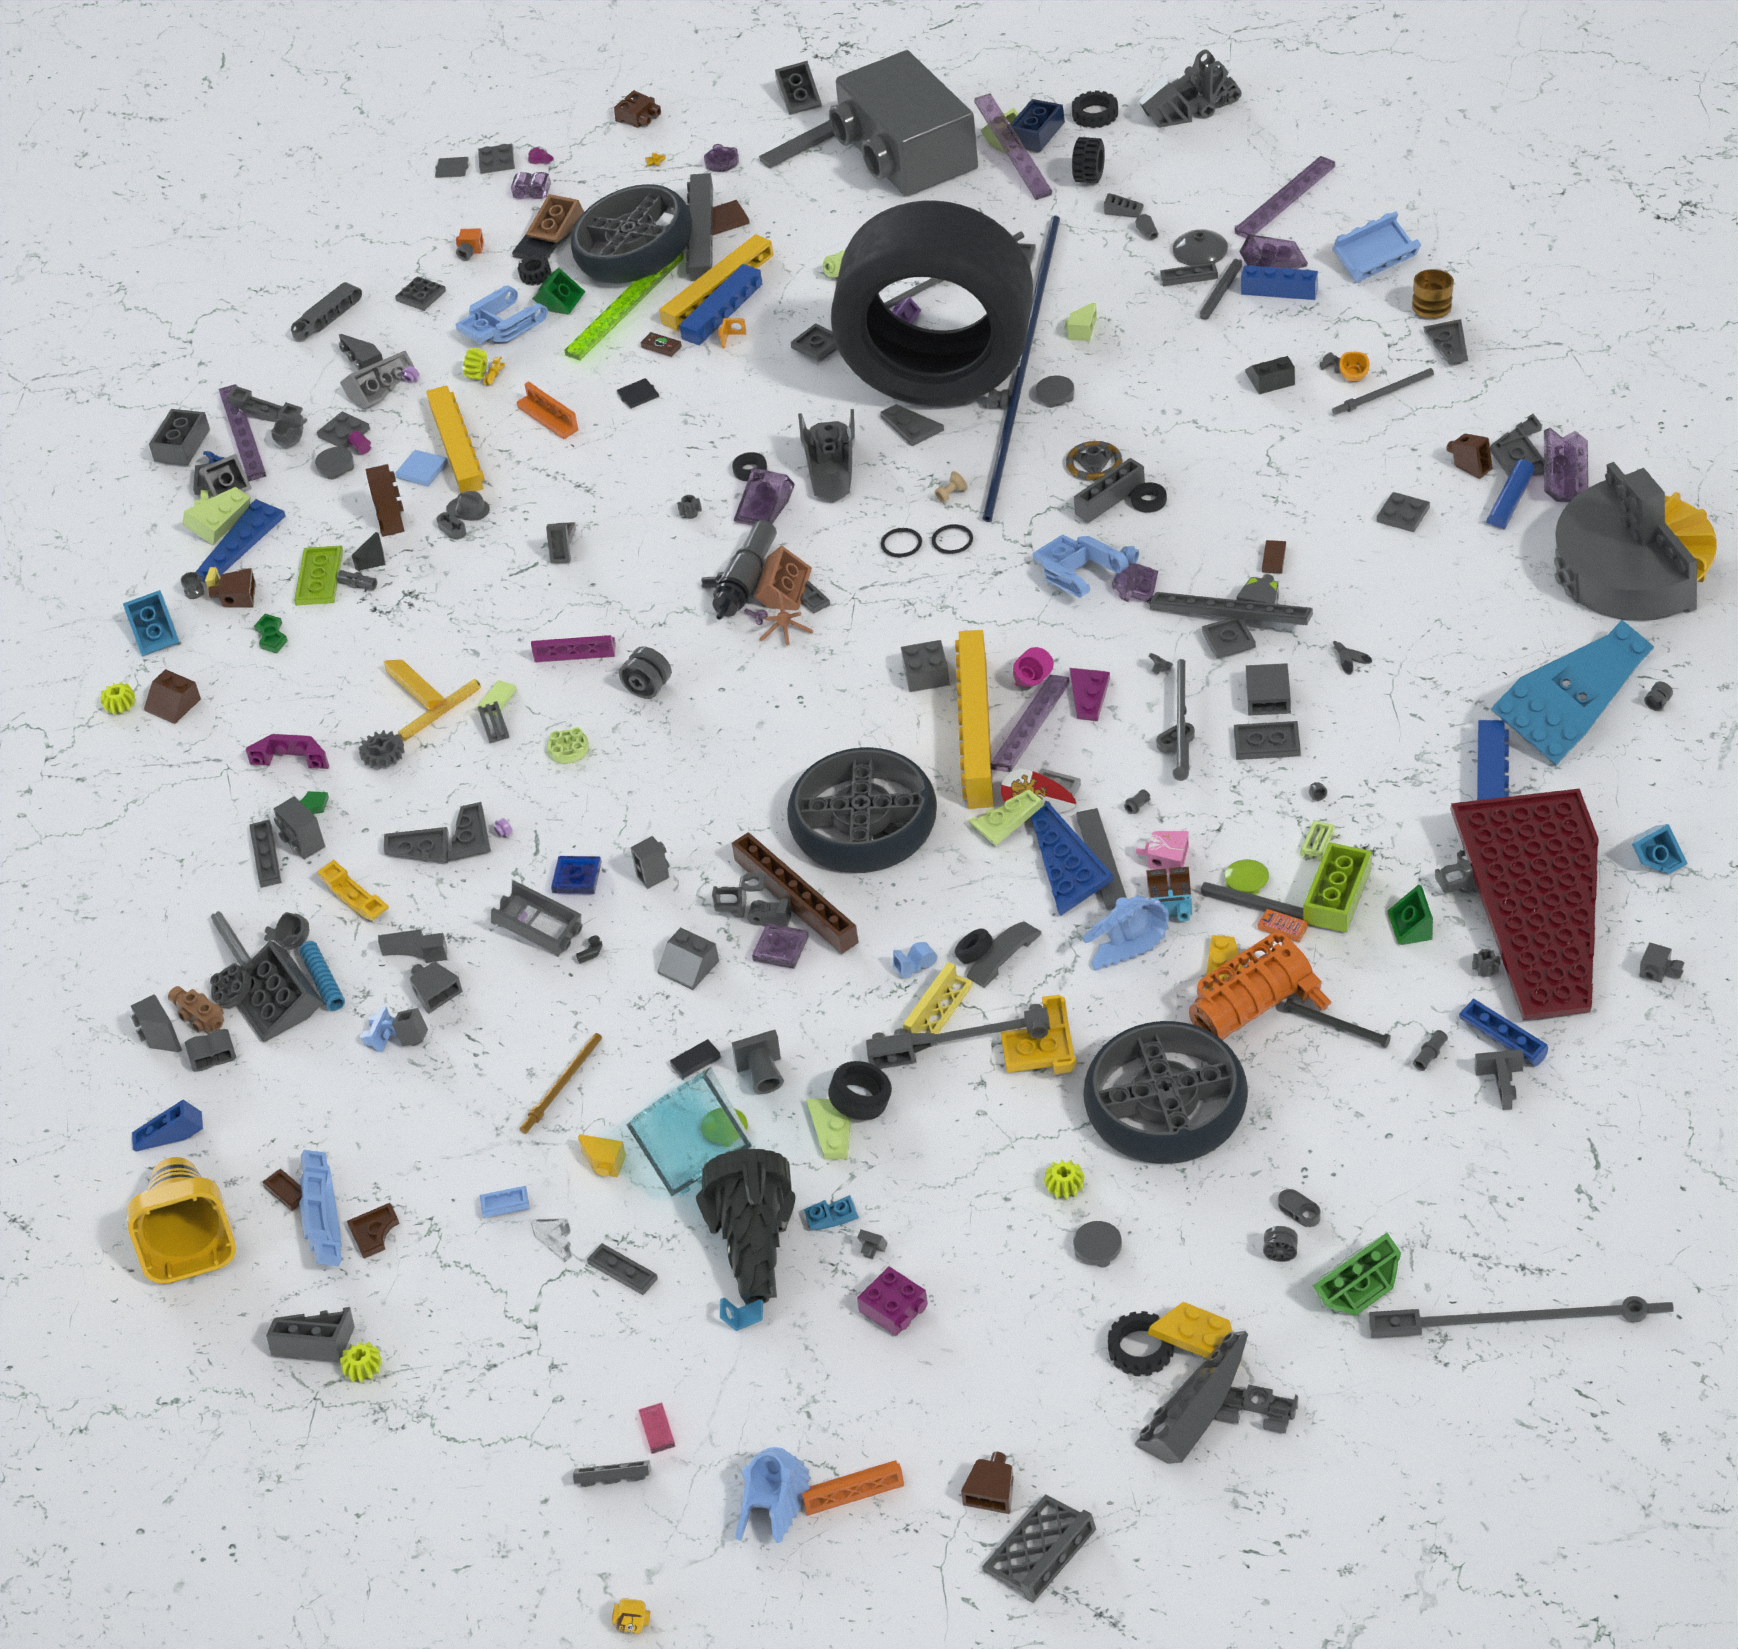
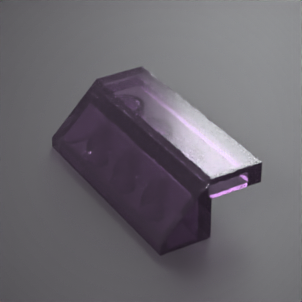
[1544,427,1588,502]

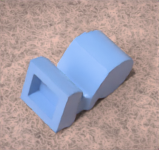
[892,942,937,979]

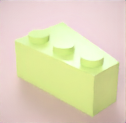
[183,487,251,545]

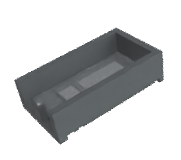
[491,880,583,957]

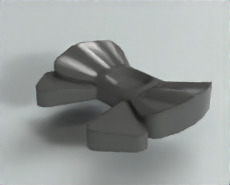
[1320,352,1348,373]

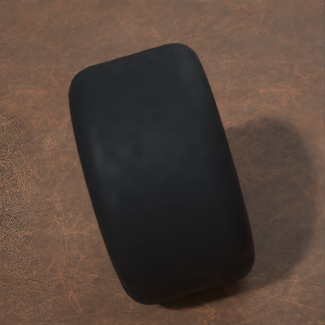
[831,200,1033,406]

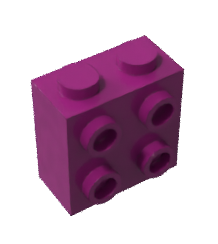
[857,1266,928,1336]

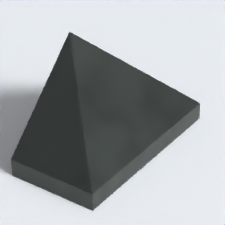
[352,532,386,571]

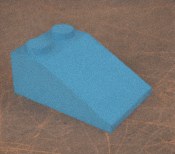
[123,590,180,656]

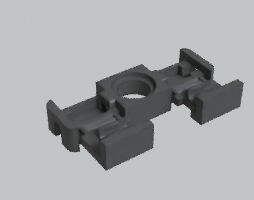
[1216,1384,1298,1434]

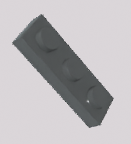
[573,1460,651,1487]

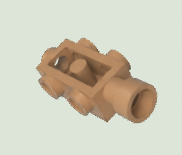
[168,986,224,1034]

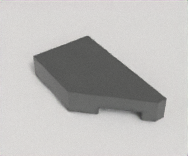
[802,581,830,614]

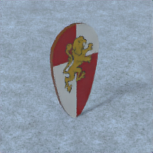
[1001,769,1076,813]

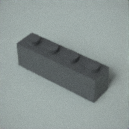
[1074,458,1145,523]

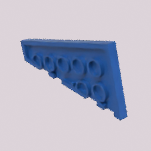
[1031,801,1115,916]

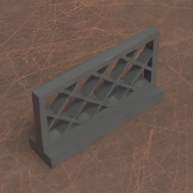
[982,1494,1097,1603]

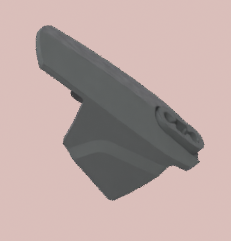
[798,409,855,503]

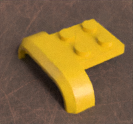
[1000,994,1077,1075]

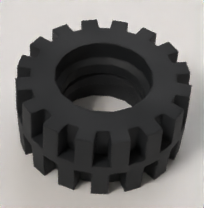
[517,255,552,286]

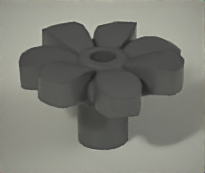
[1148,653,1174,674]

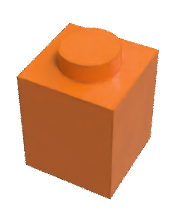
[456,228,484,254]

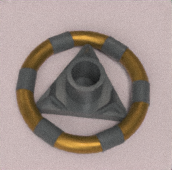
[1066,441,1123,480]

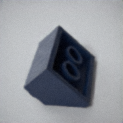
[1008,99,1065,151]

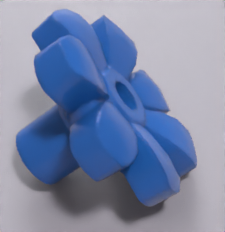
[203,451,224,463]

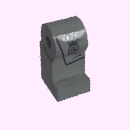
[747,899,792,928]

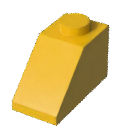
[578,1134,626,1177]

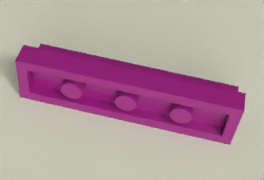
[531,635,616,663]

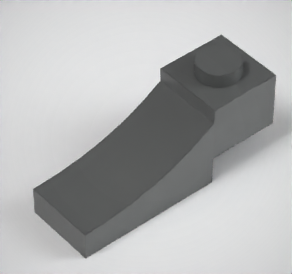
[378,929,447,963]

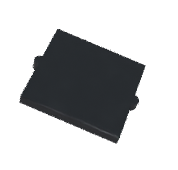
[617,378,659,409]

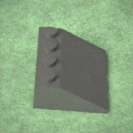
[238,940,324,1042]

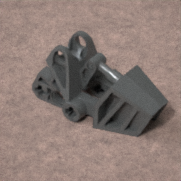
[1138,49,1242,128]

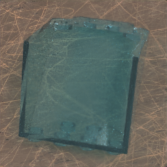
[626,1067,753,1197]

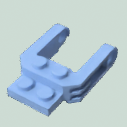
[455,285,548,344]
[1032,534,1129,598]

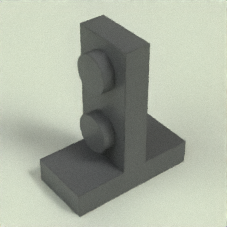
[546,522,576,563]
[1474,1049,1524,1110]

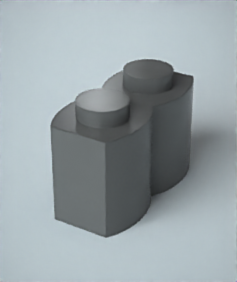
[184,1029,237,1071]

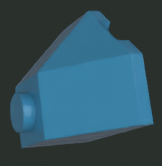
[1632,824,1688,874]

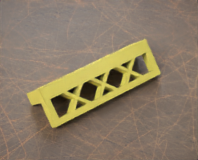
[903,962,973,1034]

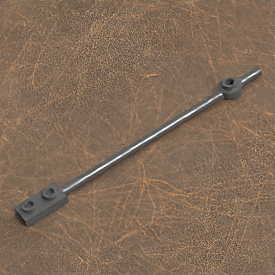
[1369,1296,1674,1338]

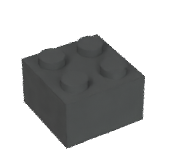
[901,640,950,692]
[273,796,326,860]

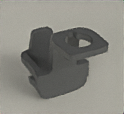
[1435,848,1474,893]
[712,873,765,917]

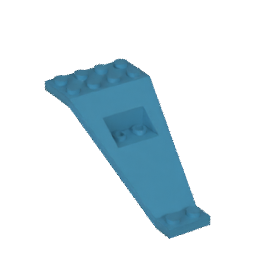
[1491,620,1654,766]

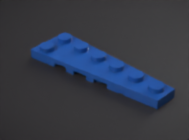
[196,499,286,583]

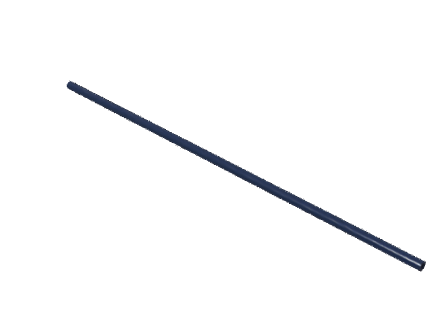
[982,215,1060,522]

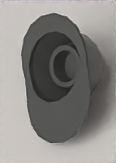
[446,491,490,520]

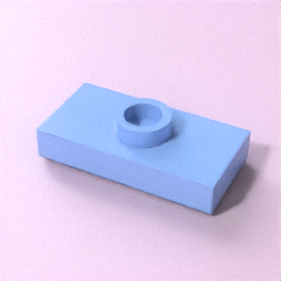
[480,1186,530,1218]

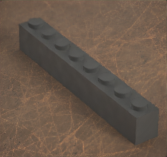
[686,173,713,281]

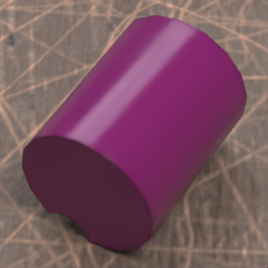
[348,431,372,454]

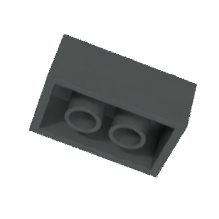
[149,409,210,465]

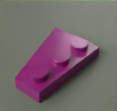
[1069,668,1110,721]

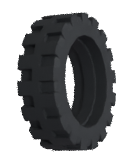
[1072,90,1118,128]
[1108,1311,1174,1376]

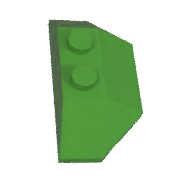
[1312,1233,1401,1316]

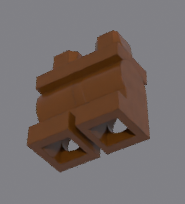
[614,90,661,128]

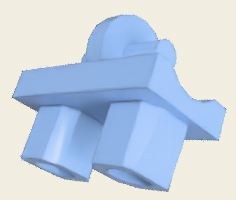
[360,1006,397,1052]

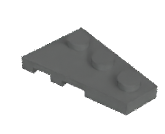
[880,404,944,446]
[448,802,491,861]
[384,827,449,863]

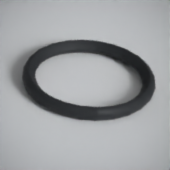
[932,524,973,554]
[880,528,922,557]

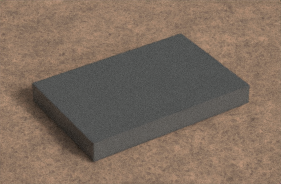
[1234,721,1301,760]

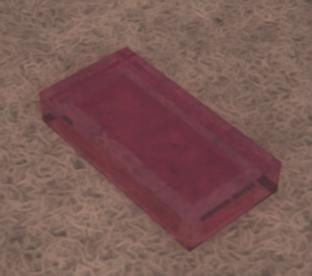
[638,1402,676,1454]

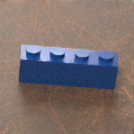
[1241,265,1318,300]

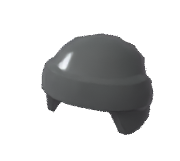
[271,414,307,447]
[264,912,310,948]

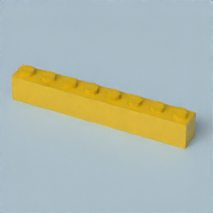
[659,234,774,331]
[426,385,485,493]

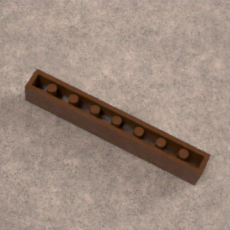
[731,832,859,954]

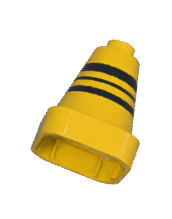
[126,1157,236,1284]

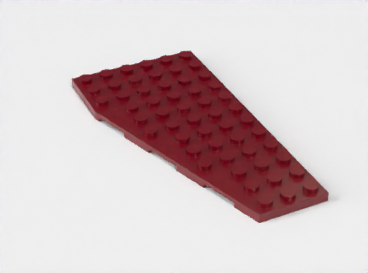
[1450,788,1599,1021]

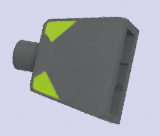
[1237,574,1279,604]

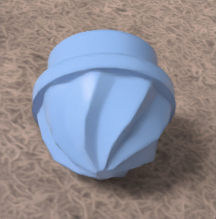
[1120,545,1139,565]

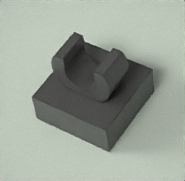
[857,1229,888,1259]

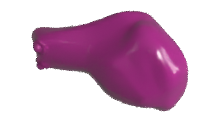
[528,147,554,164]

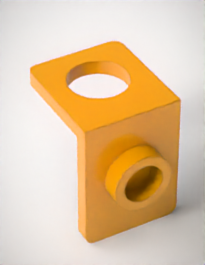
[718,318,747,348]

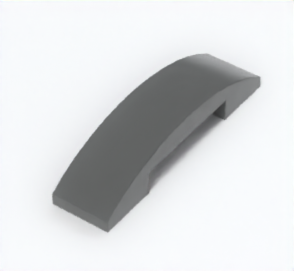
[227,386,303,422]
[967,921,1042,988]

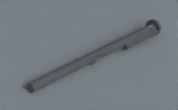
[1172,659,1189,781]

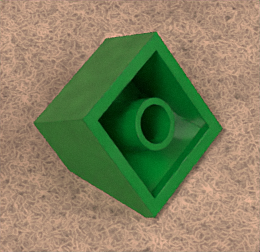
[532,267,586,315]

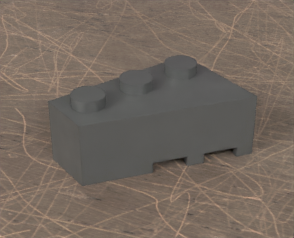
[266,1307,355,1362]

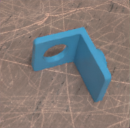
[720,1298,763,1331]

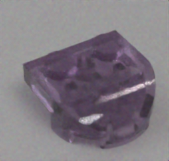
[1112,563,1158,603]

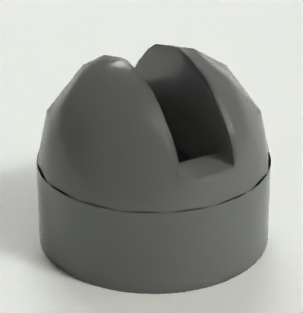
[1308,782,1328,801]

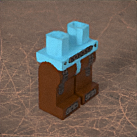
[1146,867,1192,921]

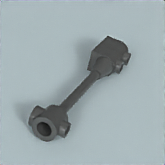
[866,1004,1051,1069]

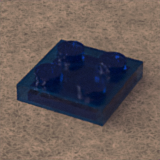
[551,856,602,894]

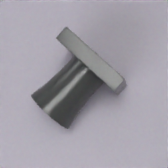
[732,1029,784,1094]

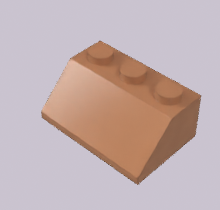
[754,545,812,610]

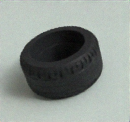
[828,1061,892,1120]

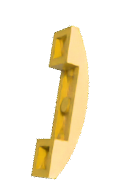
[317,860,389,921]

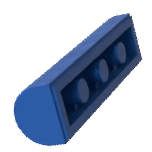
[1486,459,1535,529]
[1459,998,1548,1066]

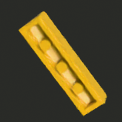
[384,659,447,712]

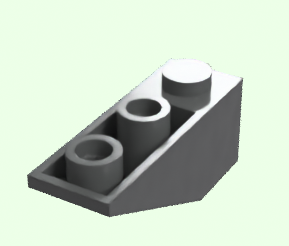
[338,334,383,370]

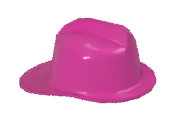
[1013,647,1054,687]

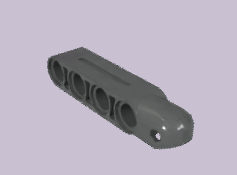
[291,282,362,340]

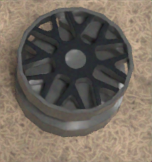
[1263,1226,1298,1262]

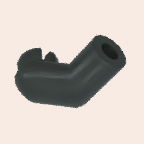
[576,935,603,964]

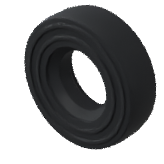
[732,452,767,481]
[1131,482,1167,513]
[954,928,993,964]

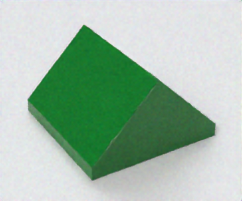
[1387,884,1433,945]

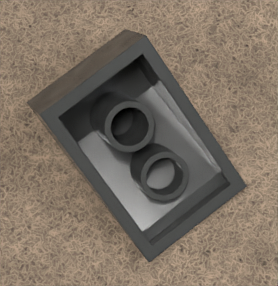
[775,61,822,115]

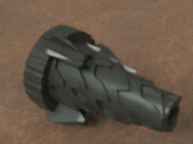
[696,1149,796,1305]

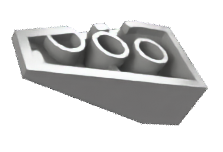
[340,350,414,408]

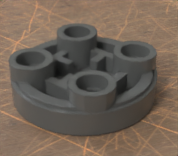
[1036,375,1075,408]
[315,447,354,480]
[210,963,251,1008]
[1073,1221,1122,1268]

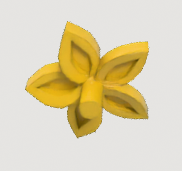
[645,153,666,166]

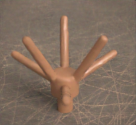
[759,591,814,645]

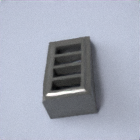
[1104,193,1144,218]

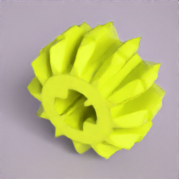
[463,348,488,380]
[100,681,136,715]
[1044,1159,1085,1199]
[340,1341,382,1383]

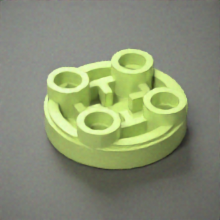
[547,727,589,764]

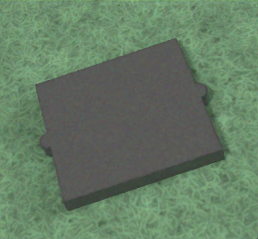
[435,157,469,178]

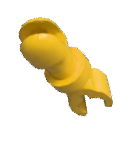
[483,357,505,385]

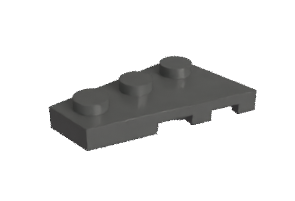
[1423,319,1468,365]

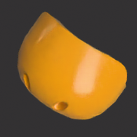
[1339,351,1370,382]

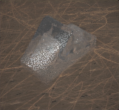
[531,1218,572,1262]

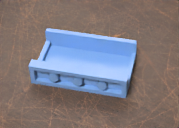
[1332,211,1421,283]

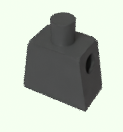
[410,962,463,1014]

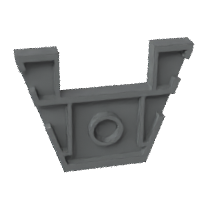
[1490,413,1572,477]

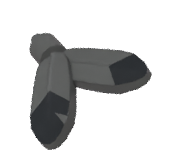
[1333,641,1372,675]

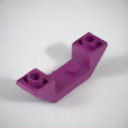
[246,734,329,769]

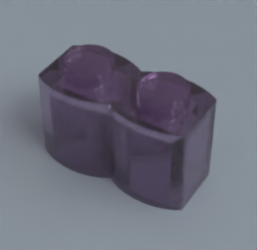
[511,172,551,199]

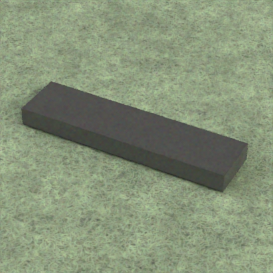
[249,819,282,888]

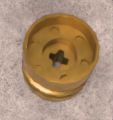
[1412,269,1454,318]

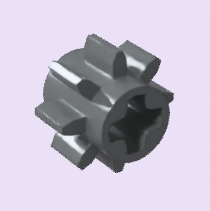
[677,495,702,519]
[1472,949,1500,977]

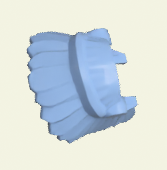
[1083,896,1169,971]
[735,1447,811,1543]

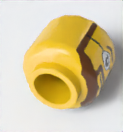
[612,1598,651,1634]

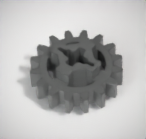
[359,730,405,769]

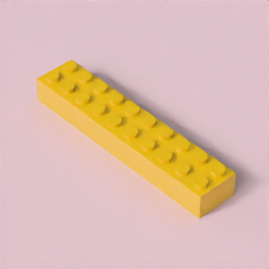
[955,629,994,809]

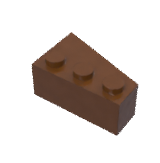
[365,464,405,537]

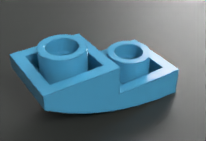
[804,1195,859,1230]

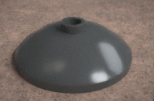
[1173,229,1228,266]

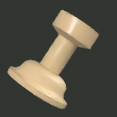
[934,471,968,503]

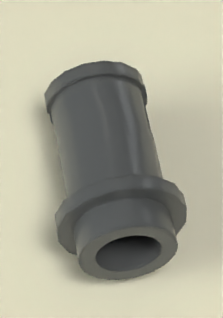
[1124,789,1151,814]

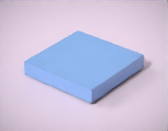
[395,450,448,486]

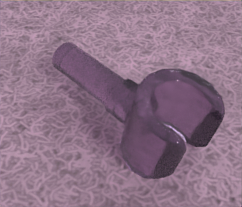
[744,608,768,625]

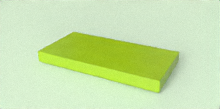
[294,545,343,606]

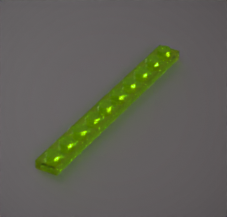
[564,252,684,360]

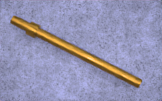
[519,1033,602,1134]

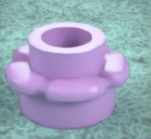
[402,366,420,383]
[494,818,513,838]

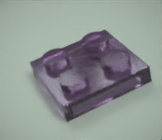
[752,923,809,969]

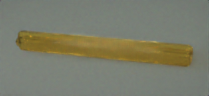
[398,679,481,741]

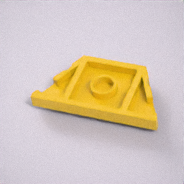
[1147,1302,1241,1370]

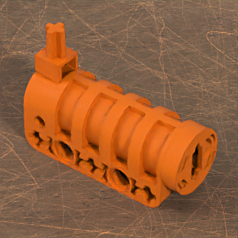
[1189,932,1332,1040]

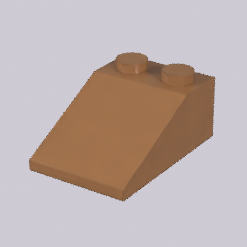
[526,194,584,243]

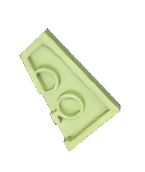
[968,790,1044,846]
[806,1099,851,1159]

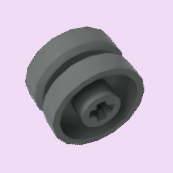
[619,646,672,699]

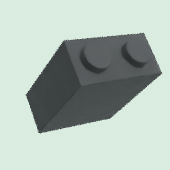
[1245,663,1291,716]

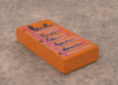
[1258,909,1308,942]

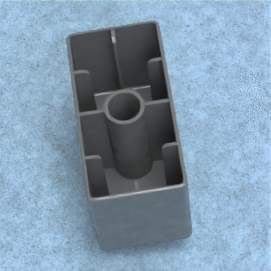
[829,50,978,196]

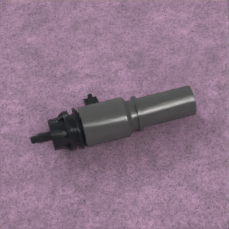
[701,520,777,620]

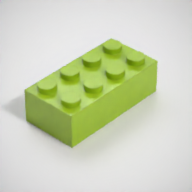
[1303,842,1372,933]

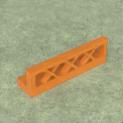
[517,381,579,439]
[802,1460,904,1516]

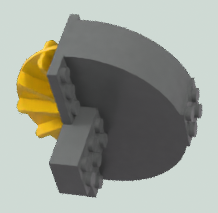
[1554,462,1717,620]

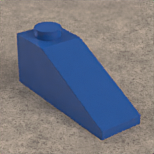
[132,1099,203,1152]

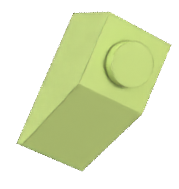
[1065,303,1097,341]

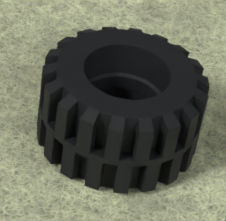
[1072,137,1105,183]

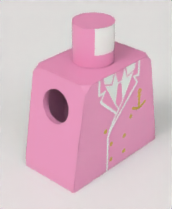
[1136,831,1189,873]

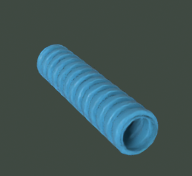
[299,941,345,1011]

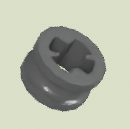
[456,243,474,261]

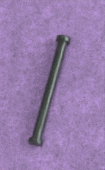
[1284,998,1391,1048]

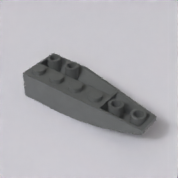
[1134,1331,1248,1464]

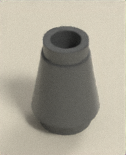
[1135,214,1159,240]

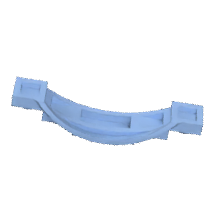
[299,1150,342,1267]

